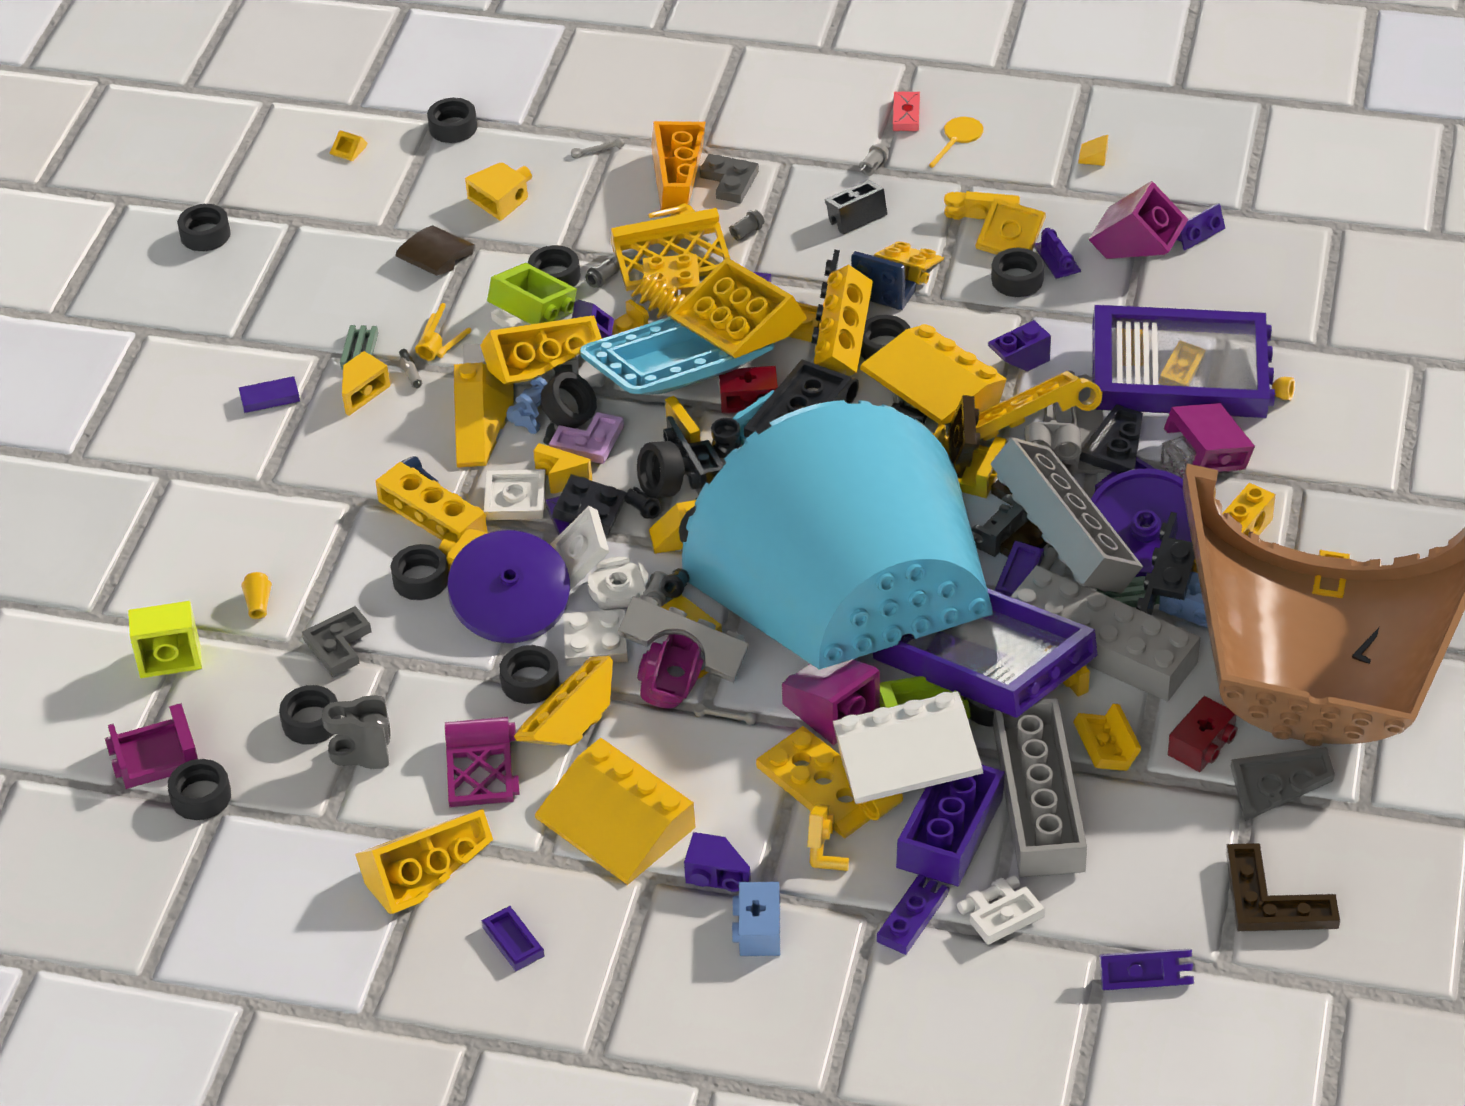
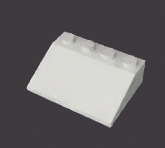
[833,691,983,804]

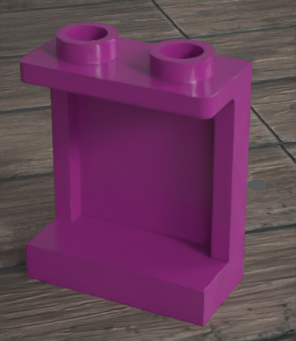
[1164,403,1255,472]
[104,703,198,789]

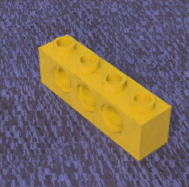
[814,264,873,376]
[375,462,487,542]
[1193,482,1276,573]

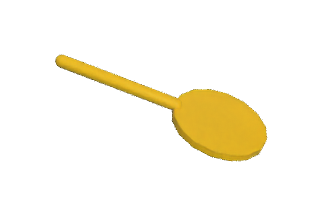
[929,117,983,168]

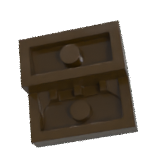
[395,225,474,276]

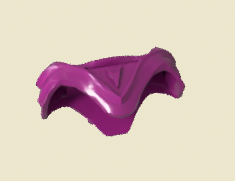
[637,634,704,708]

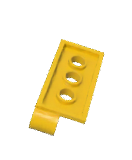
[976,371,1102,441]
[756,726,903,839]

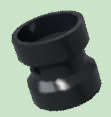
[711,418,741,458]

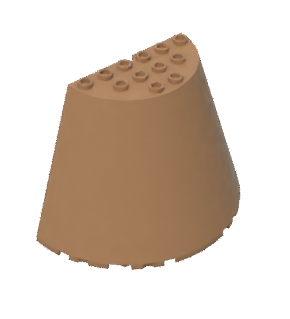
[1183,464,1465,746]

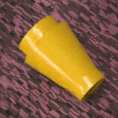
[241,572,272,619]

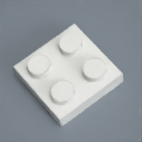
[483,469,546,520]
[551,506,610,589]
[563,609,628,667]

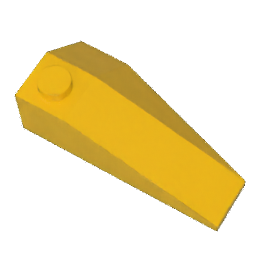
[480,315,602,385]
[454,362,514,468]
[355,809,493,914]

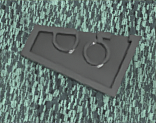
[1230,747,1335,821]

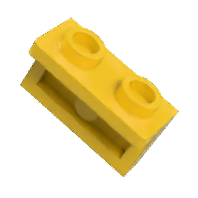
[1073,703,1141,771]

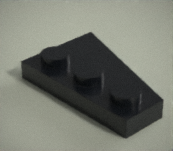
[1079,404,1143,474]

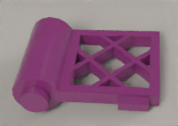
[445,717,520,808]

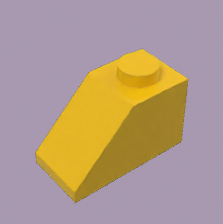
[342,351,390,416]
[649,500,696,554]

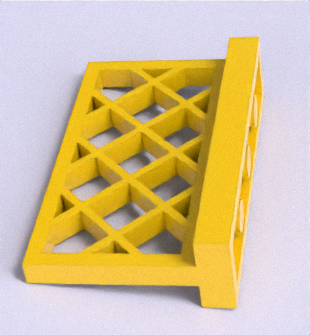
[611,208,730,291]

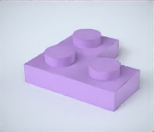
[549,412,624,464]

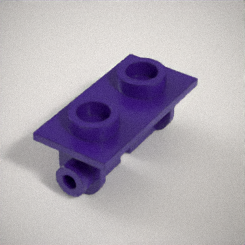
[1176,203,1225,250]
[1034,228,1081,279]

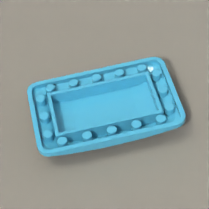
[580,317,775,395]

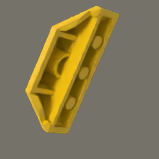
[514,656,613,746]

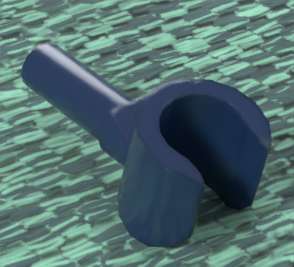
[401,456,439,482]

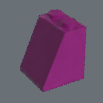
[1088,181,1188,259]
[782,659,880,746]

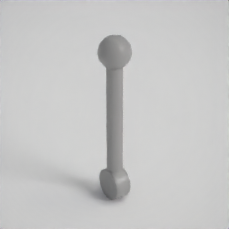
[571,138,624,158]
[693,703,757,725]

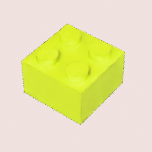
[128,601,202,678]

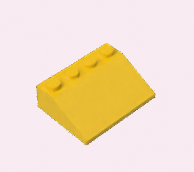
[668,257,807,358]
[860,324,1007,425]
[535,738,696,885]

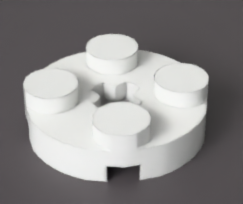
[588,557,649,610]

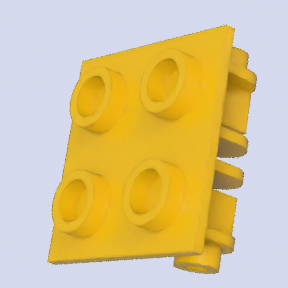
[874,241,944,285]
[642,254,700,297]

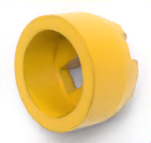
[1271,376,1295,400]

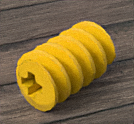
[631,272,685,319]

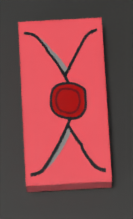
[893,92,920,131]

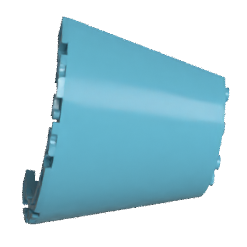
[682,400,993,670]

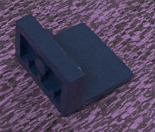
[851,251,916,310]

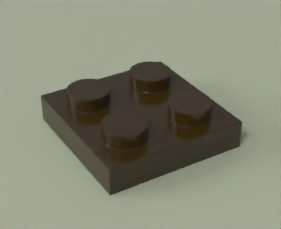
[948,395,980,478]

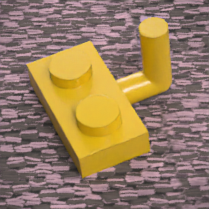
[807,804,849,871]

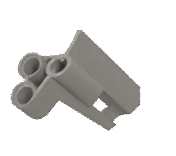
[1024,370,1105,476]

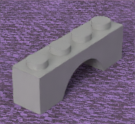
[618,595,749,683]

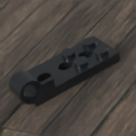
[744,359,859,438]

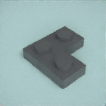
[700,154,759,204]
[302,606,372,677]

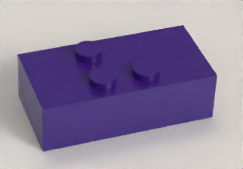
[896,764,1005,887]

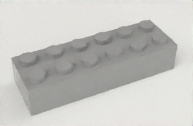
[991,437,1143,593]
[1007,565,1200,702]
[993,698,1087,878]

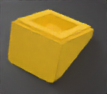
[329,130,368,161]
[1078,135,1109,166]

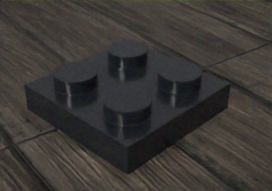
[552,474,626,535]

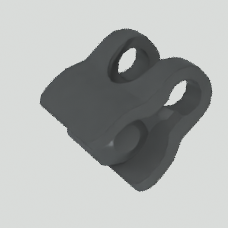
[322,695,391,769]

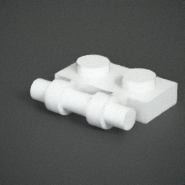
[957,875,1045,945]

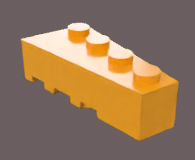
[651,121,706,210]

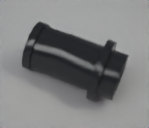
[891,401,927,425]
[624,487,661,519]
[661,568,690,598]

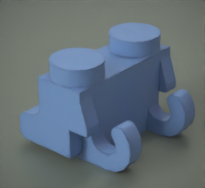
[507,377,547,434]

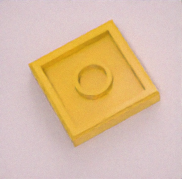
[975,197,1046,255]

